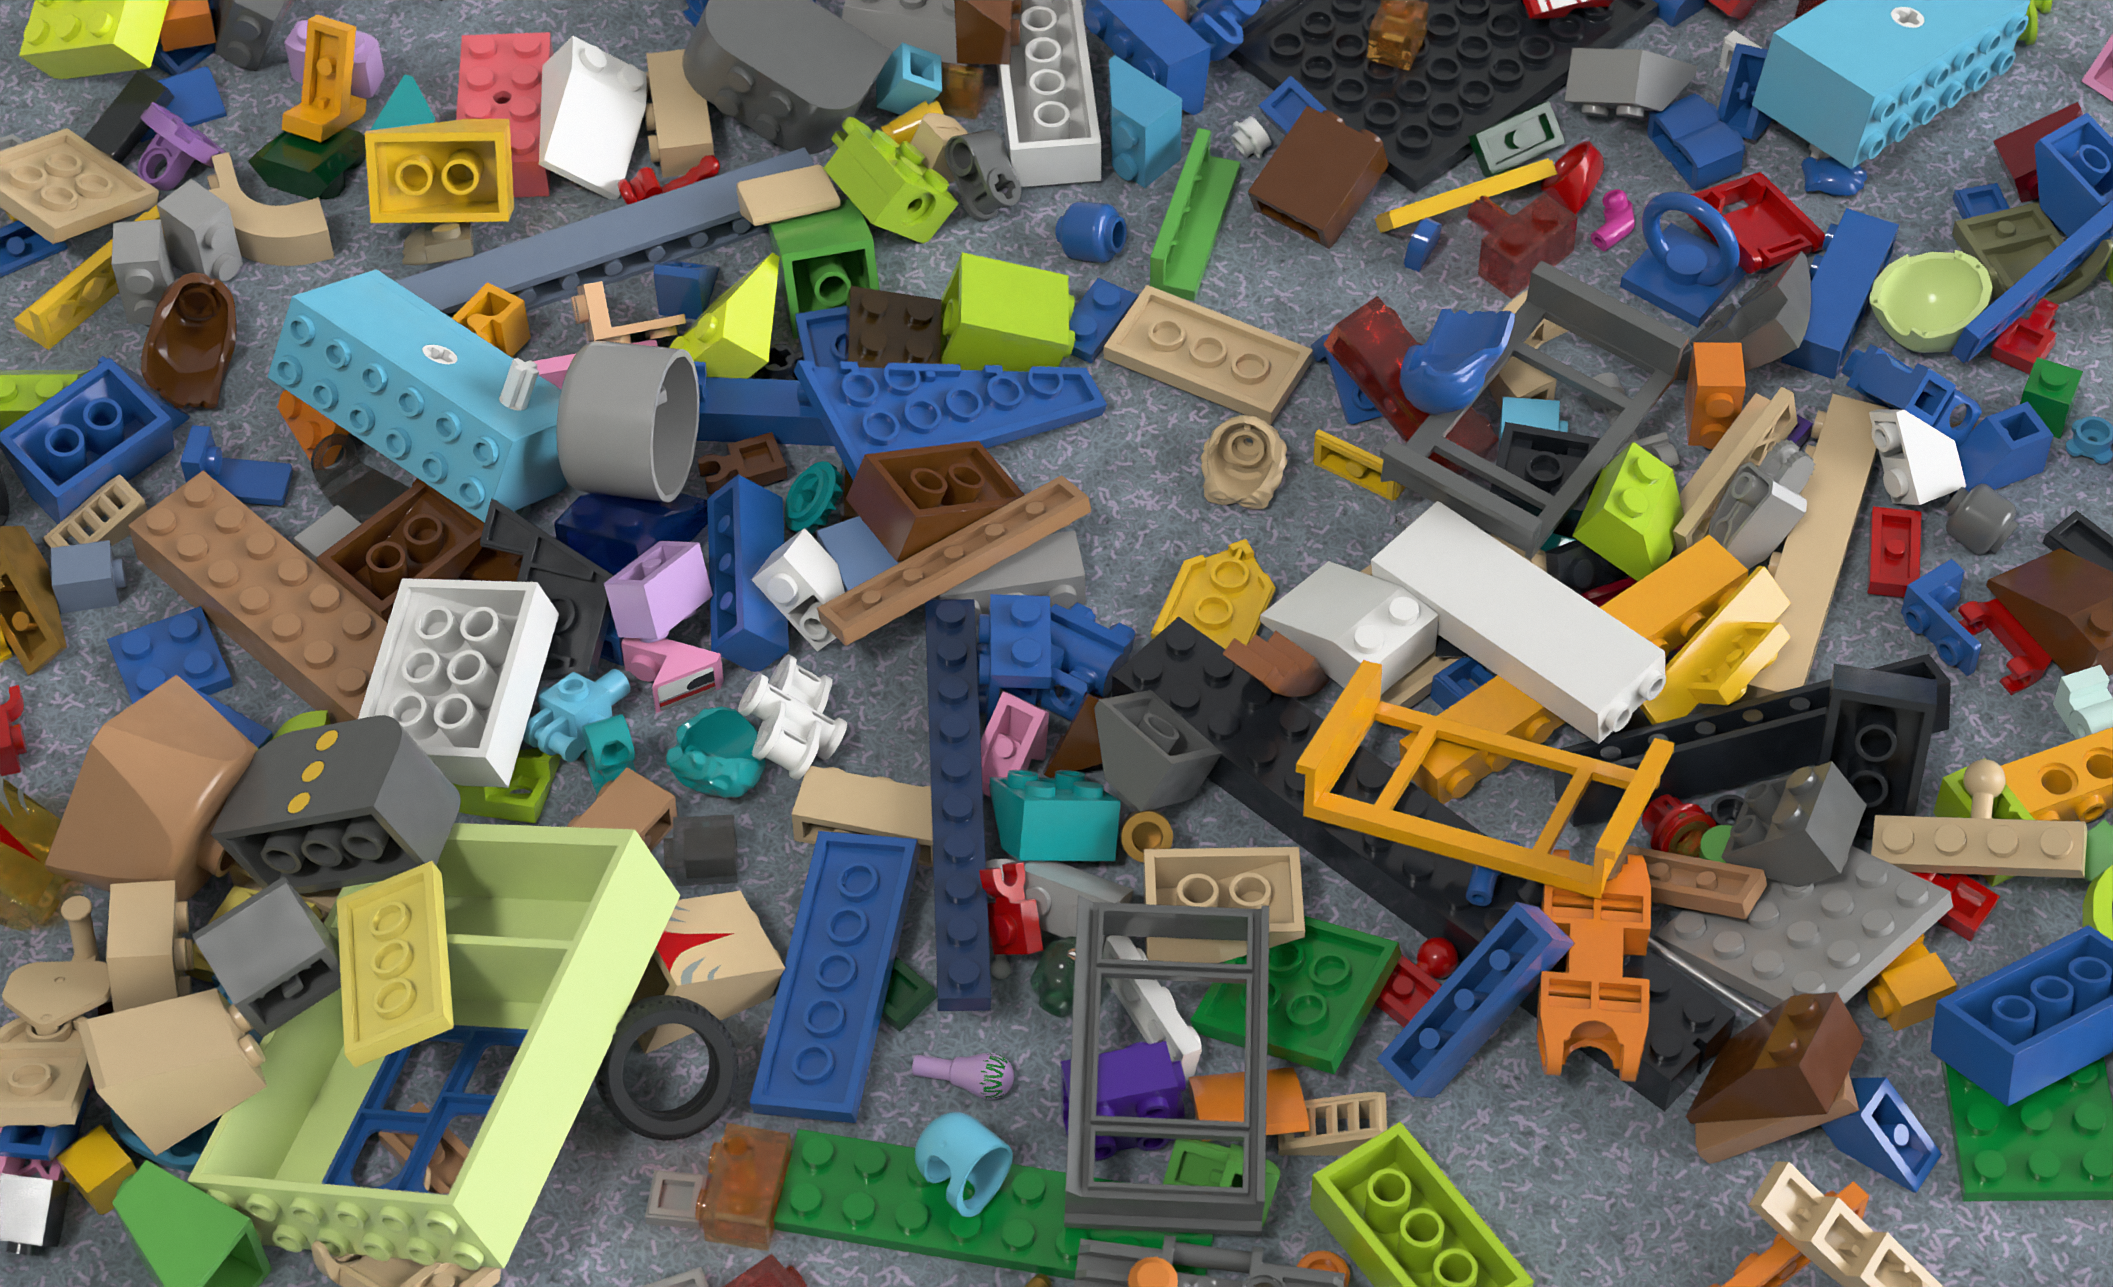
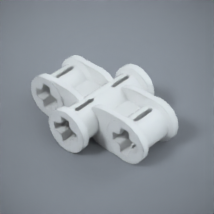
[738,654,847,780]

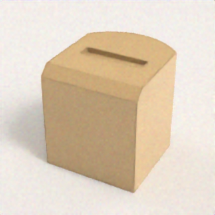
[910,113,968,182]

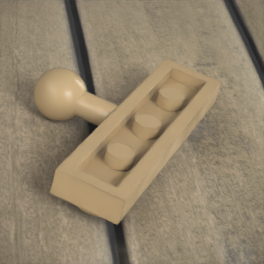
[1871,759,2088,878]

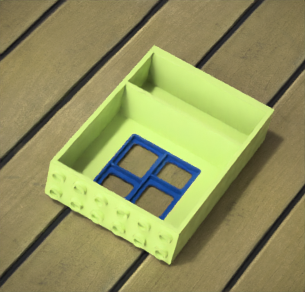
[187,823,680,1270]

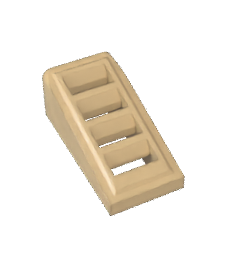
[42,474,148,550]
[1278,1092,1387,1156]

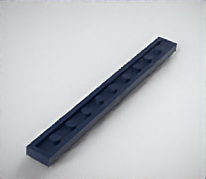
[925,599,991,1011]

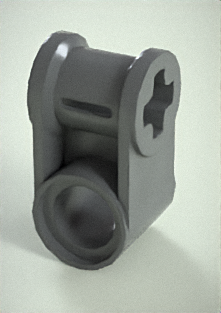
[945,129,1022,222]

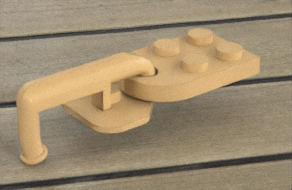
[0,895,111,1128]

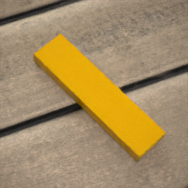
[1374,158,1557,233]

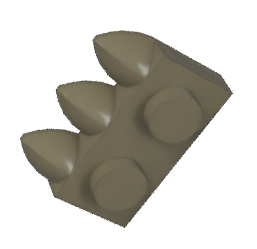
[402,222,474,265]

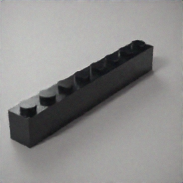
[1554,654,1951,827]

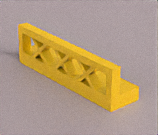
[13,200,169,350]

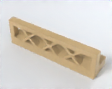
[1670,387,1798,557]

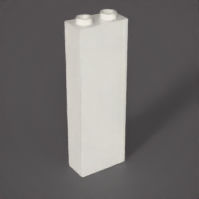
[1371,501,1666,744]

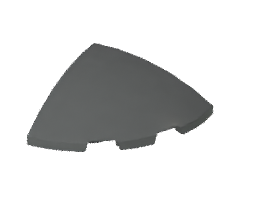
[1675,251,1811,380]

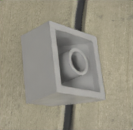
[1565,48,1698,118]

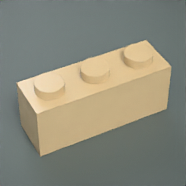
[645,49,714,178]
[792,766,933,867]

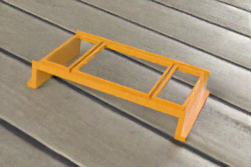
[1296,660,1675,900]

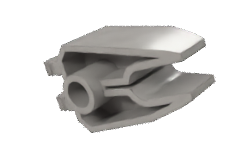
[1708,439,1815,569]

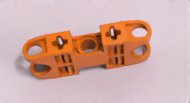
[1536,849,1651,1082]

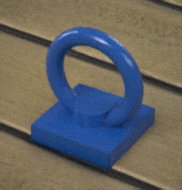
[1620,192,1747,328]

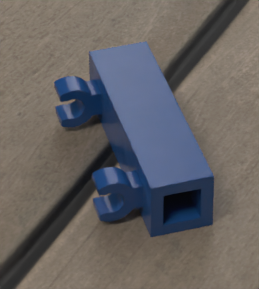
[694,362,834,446]

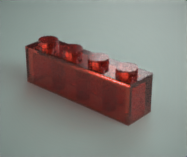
[1323,296,1499,475]

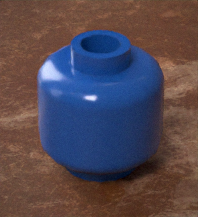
[1055,201,1127,263]

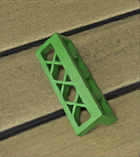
[1150,128,1241,301]

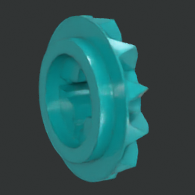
[784,461,843,535]

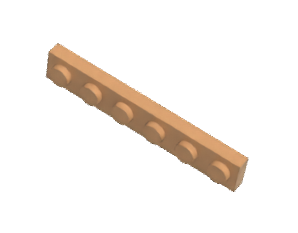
[817,475,1092,646]

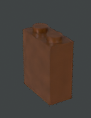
[1248,106,1389,249]

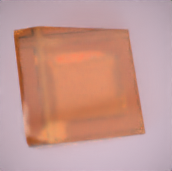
[935,62,984,120]

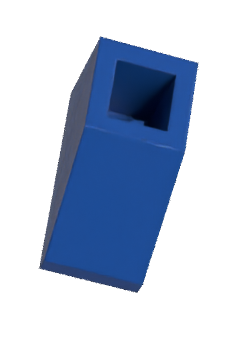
[1954,402,2053,494]

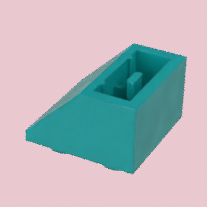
[989,770,1121,861]

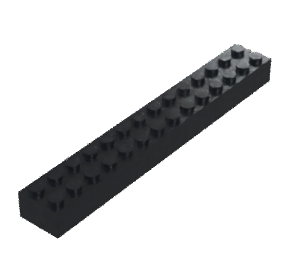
[1112,616,1736,1112]

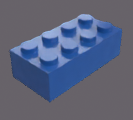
[1930,925,2113,1107]

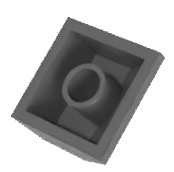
[1094,690,1222,812]

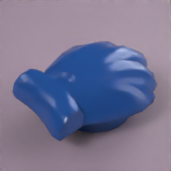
[1801,156,1868,196]

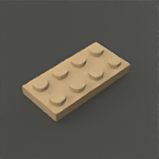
[1104,285,1313,425]

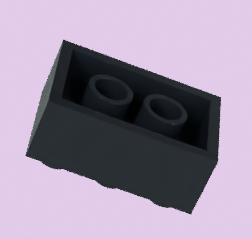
[1815,664,1937,837]

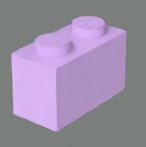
[604,541,713,643]

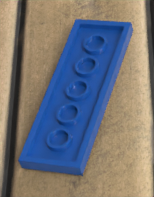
[749,831,921,1123]

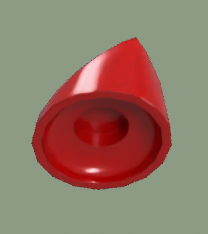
[1540,141,1604,215]

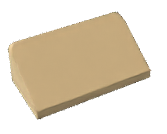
[736,164,841,226]

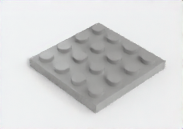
[1654,846,1953,1008]

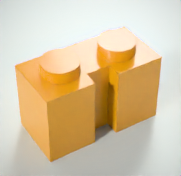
[452,282,531,357]
[1865,934,1957,1032]

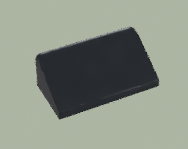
[83,70,174,164]

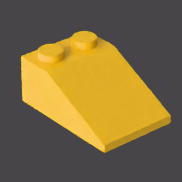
[365,119,514,223]

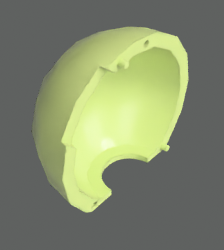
[1869,250,1993,353]

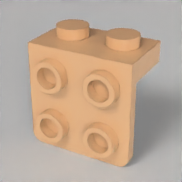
[571,281,686,344]

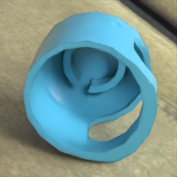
[915,1111,1013,1218]

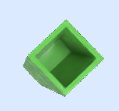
[112,1160,272,1287]

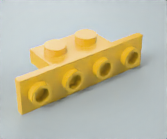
[1639,566,1791,725]

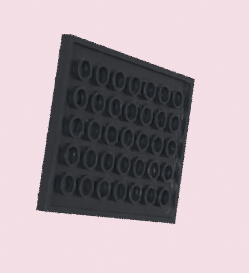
[1228,0,1659,193]

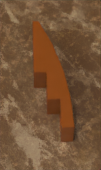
[1223,630,1330,697]

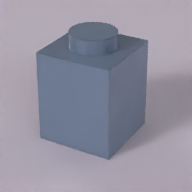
[51,540,127,613]

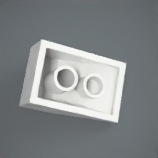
[539,36,647,199]
[1260,561,1439,694]

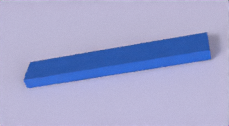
[1951,200,2113,363]

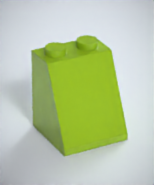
[941,252,1075,372]

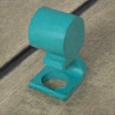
[582,714,637,795]

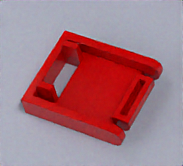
[1686,172,1825,274]

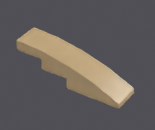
[1748,1161,1943,1287]

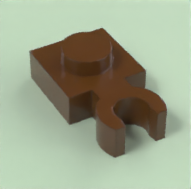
[698,432,788,494]

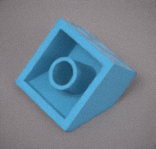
[1109,55,1182,188]

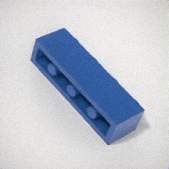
[1781,208,1899,380]
[707,474,789,672]
[1377,902,1574,1098]

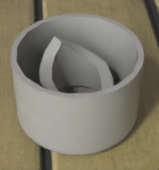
[556,341,699,502]

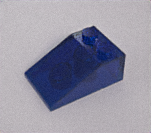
[554,493,708,575]

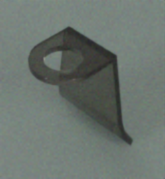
[311,433,409,524]

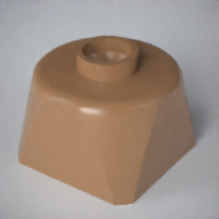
[45,675,259,902]

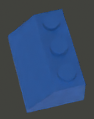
[1084,0,1211,116]
[0,358,174,525]

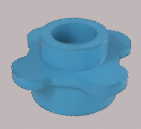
[2065,416,2113,464]

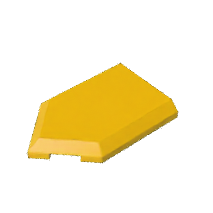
[1151,539,1276,650]

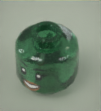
[1030,936,1106,1018]

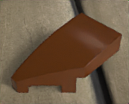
[1043,692,1102,778]

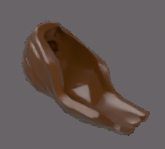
[141,272,237,409]

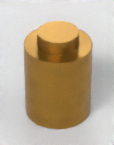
[1121,809,1173,863]

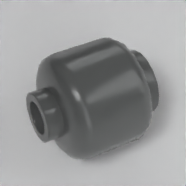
[1944,483,2019,555]

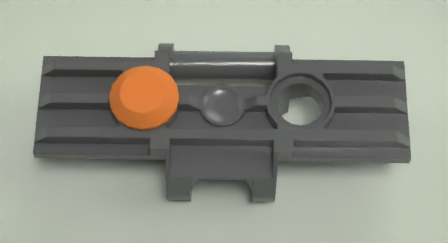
[1074,1235,1345,1287]

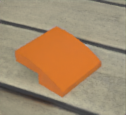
[1188,1067,1309,1141]

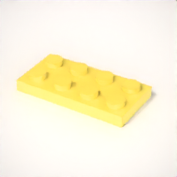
[337,861,454,1068]

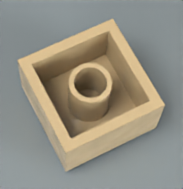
[106,880,194,1013]

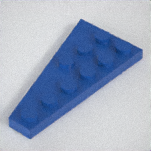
[794,360,1107,481]

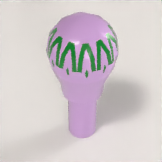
[912,1053,1014,1100]

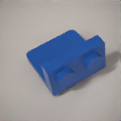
[976,594,1052,729]

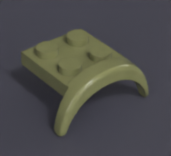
[1952,202,2113,312]

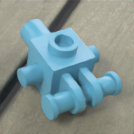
[523,669,631,762]

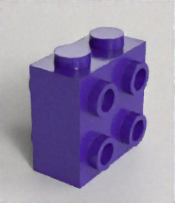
[1060,1041,1186,1161]

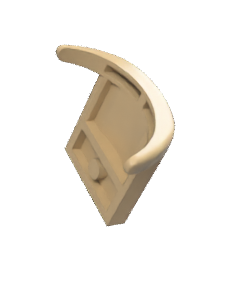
[311,1166,501,1287]

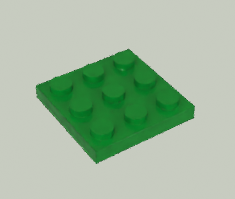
[1190,916,1402,1075]
[1941,1057,2113,1201]

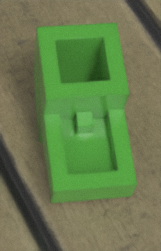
[1162,1139,1280,1226]

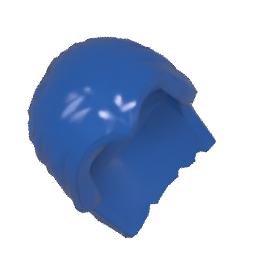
[1399,309,1515,415]

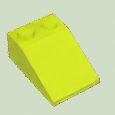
[669,252,780,379]

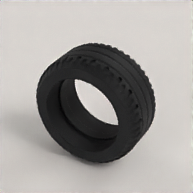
[595,995,739,1141]

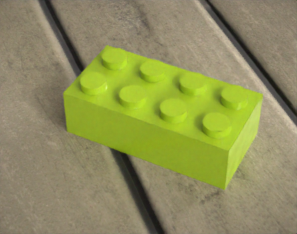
[1310,1122,1534,1287]

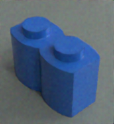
[1647,93,1745,191]

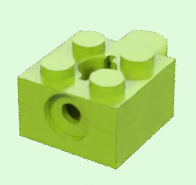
[823,117,959,244]

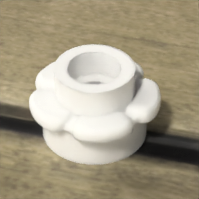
[1231,116,1271,158]

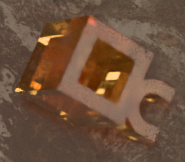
[1367,0,1428,70]

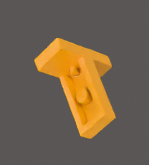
[281,15,367,142]

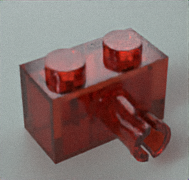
[1467,193,1578,299]

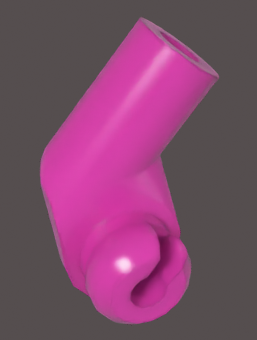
[1590,189,1635,252]

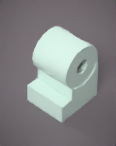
[2053,665,2113,740]

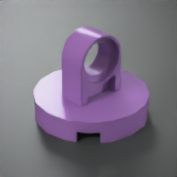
[137,102,225,191]

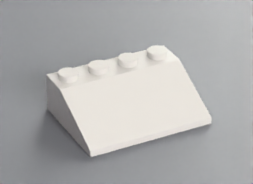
[358,578,559,788]

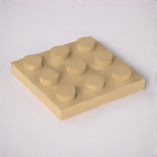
[0,128,159,244]

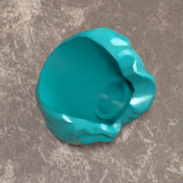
[666,706,766,798]

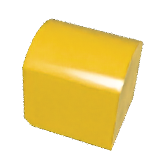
[56,1124,137,1215]

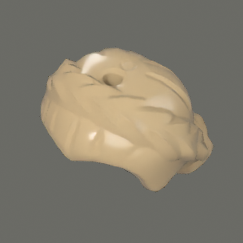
[1201,415,1287,510]

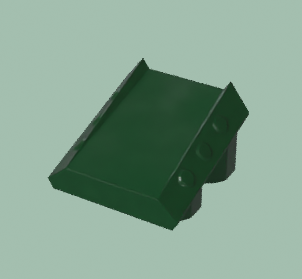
[248,128,366,200]

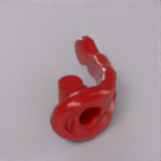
[617,155,720,205]

